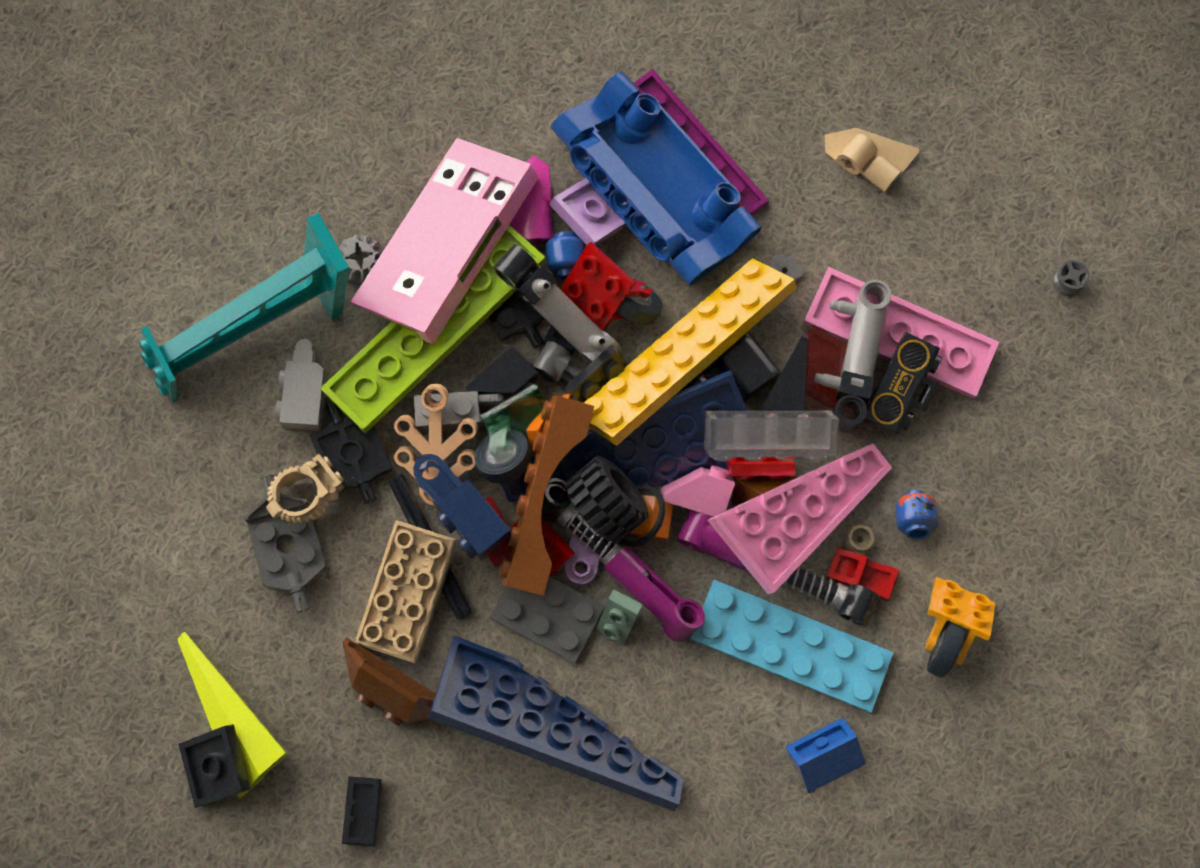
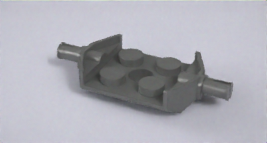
[244,474,327,613]

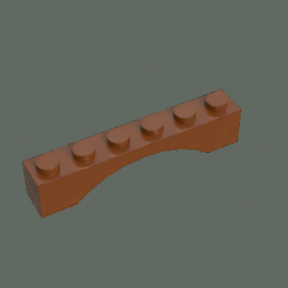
[499,395,594,596]

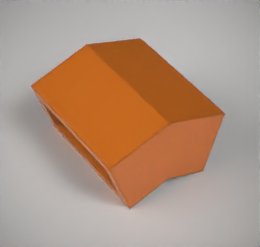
[631,495,674,541]

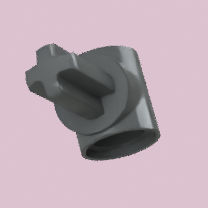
[532,341,583,383]

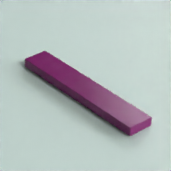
[634,69,769,216]

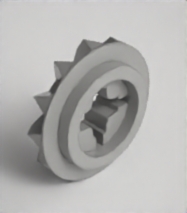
[339,234,383,283]

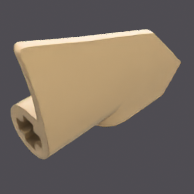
[825,128,919,193]

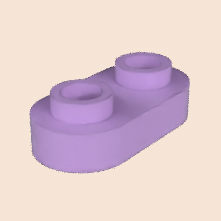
[565,532,599,585]

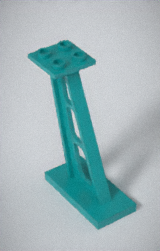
[139,213,349,403]

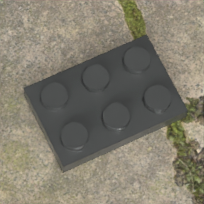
[489,576,605,664]

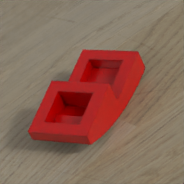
[827,547,900,602]

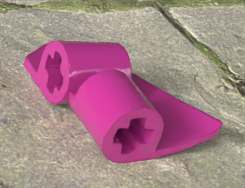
[509,155,555,245]

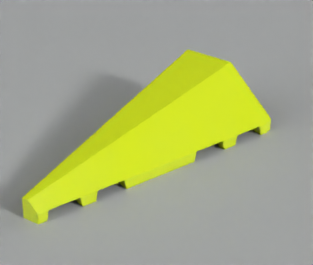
[178,632,289,799]

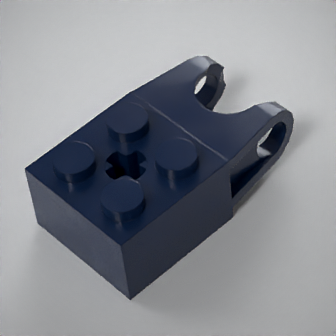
[413,454,511,561]

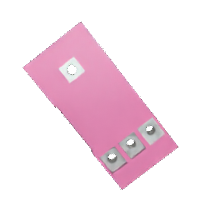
[351,138,538,344]

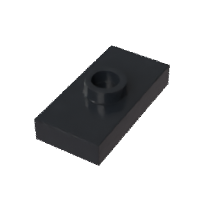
[341,776,382,847]

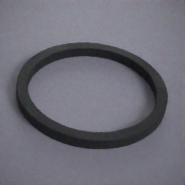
[620,485,665,547]

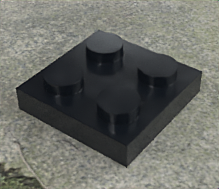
[178,724,251,808]

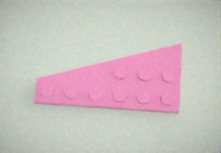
[707,444,892,594]

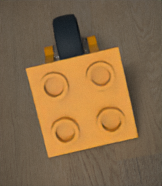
[925,577,995,678]

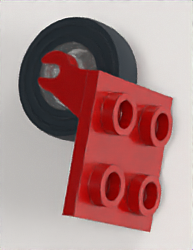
[560,242,663,330]

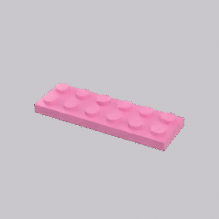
[803,267,999,400]

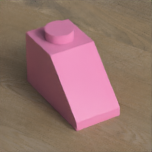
[660,466,735,517]

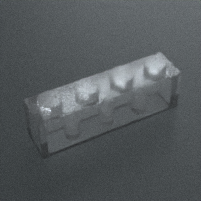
[704,411,839,461]

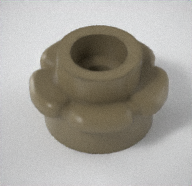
[844,524,876,555]

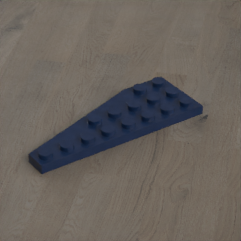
[501,370,765,502]
[428,636,684,811]

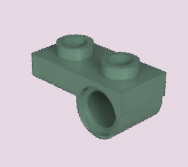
[596,589,643,645]

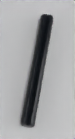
[389,474,471,619]

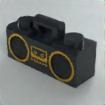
[865,332,942,434]

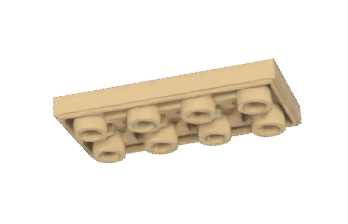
[355,520,458,664]

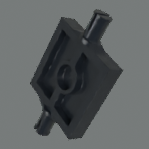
[488,292,545,349]
[309,402,393,504]

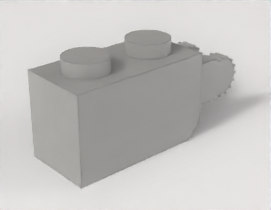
[275,338,327,431]
[414,391,505,434]

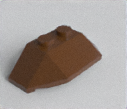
[342,637,435,726]

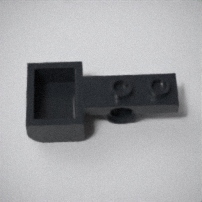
[679,331,781,402]

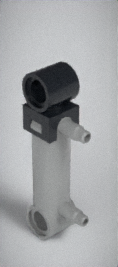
[493,244,622,364]
[814,279,891,433]

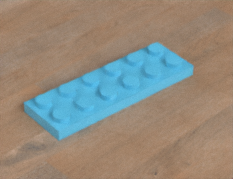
[690,580,894,713]

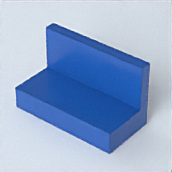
[785,718,866,793]

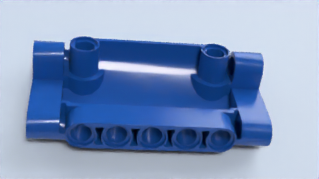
[551,71,762,286]

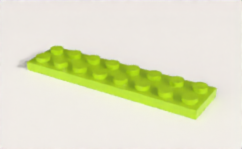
[320,221,546,434]

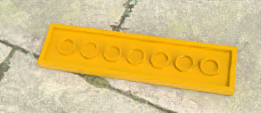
[584,258,797,446]

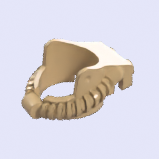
[266,454,345,524]

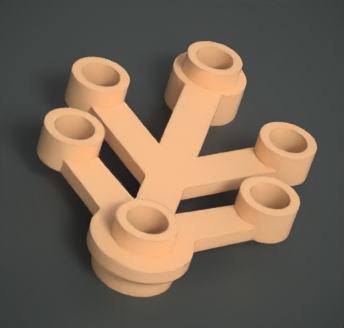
[394,384,478,506]

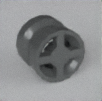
[1053,260,1089,296]

